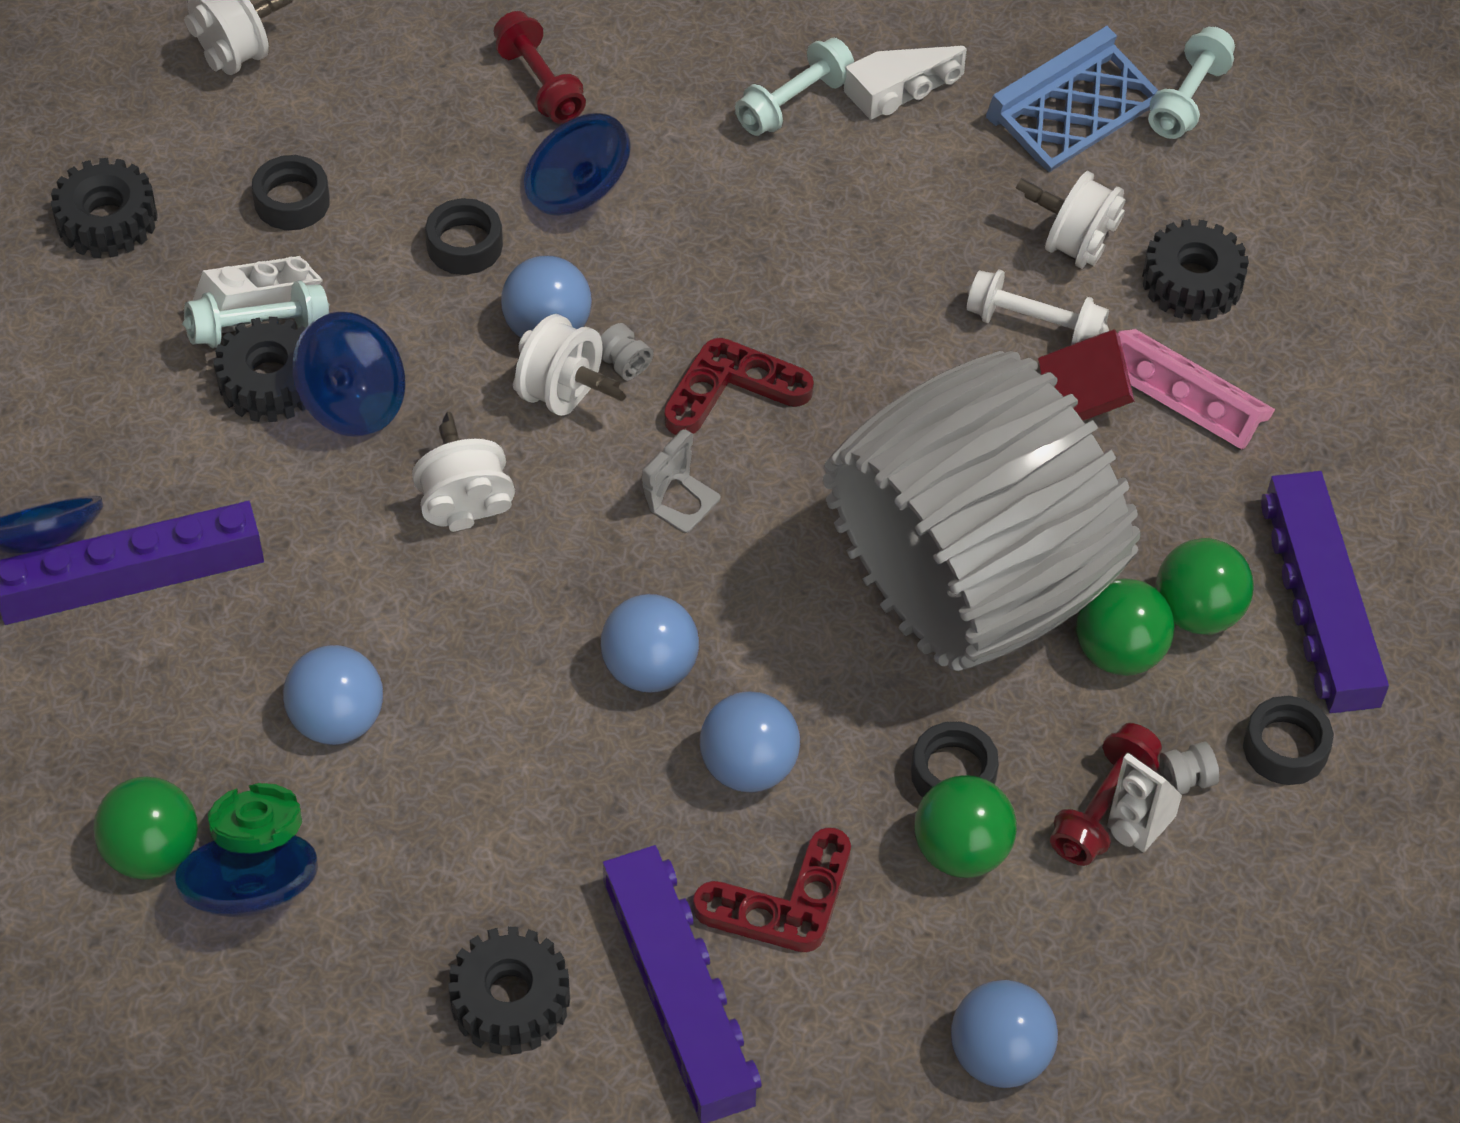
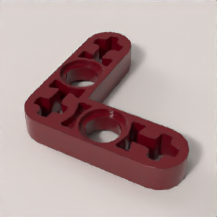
[665,338,814,435]
[693,828,851,952]

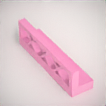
[1118,329,1275,449]

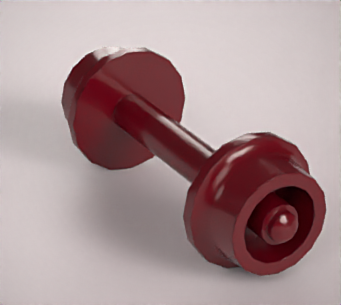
[493,11,586,124]
[1050,723,1162,866]

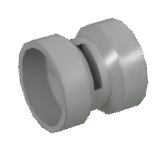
[601,323,654,381]
[1159,742,1219,795]

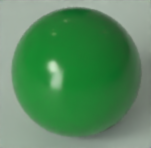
[1156,538,1254,635]
[1076,578,1174,676]
[914,775,1017,878]
[93,776,198,879]

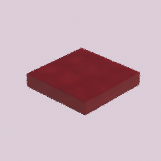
[1038,329,1135,421]

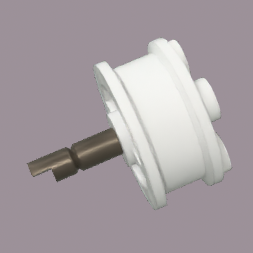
[184,0,293,75]
[1016,171,1125,269]
[513,314,626,416]
[412,412,515,532]

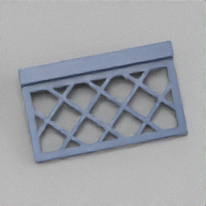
[986,26,1159,172]

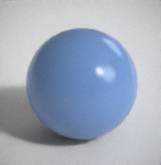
[501,256,592,338]
[601,594,699,692]
[283,645,383,745]
[700,692,800,792]
[951,980,1058,1088]

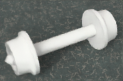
[966,270,1109,345]

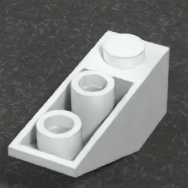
[844,46,967,120]
[193,256,323,333]
[1107,753,1182,853]

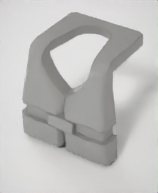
[642,429,721,533]

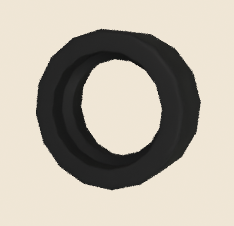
[252,155,330,230]
[425,198,503,275]
[1243,695,1334,785]
[911,722,999,797]

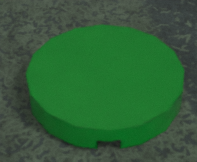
[208,783,302,854]

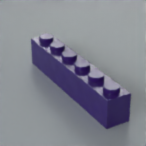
[1261,471,1389,713]
[0,500,264,625]
[603,845,762,1123]

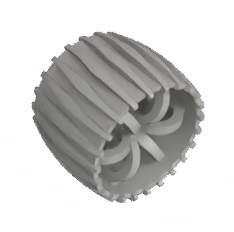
[823,351,1140,671]

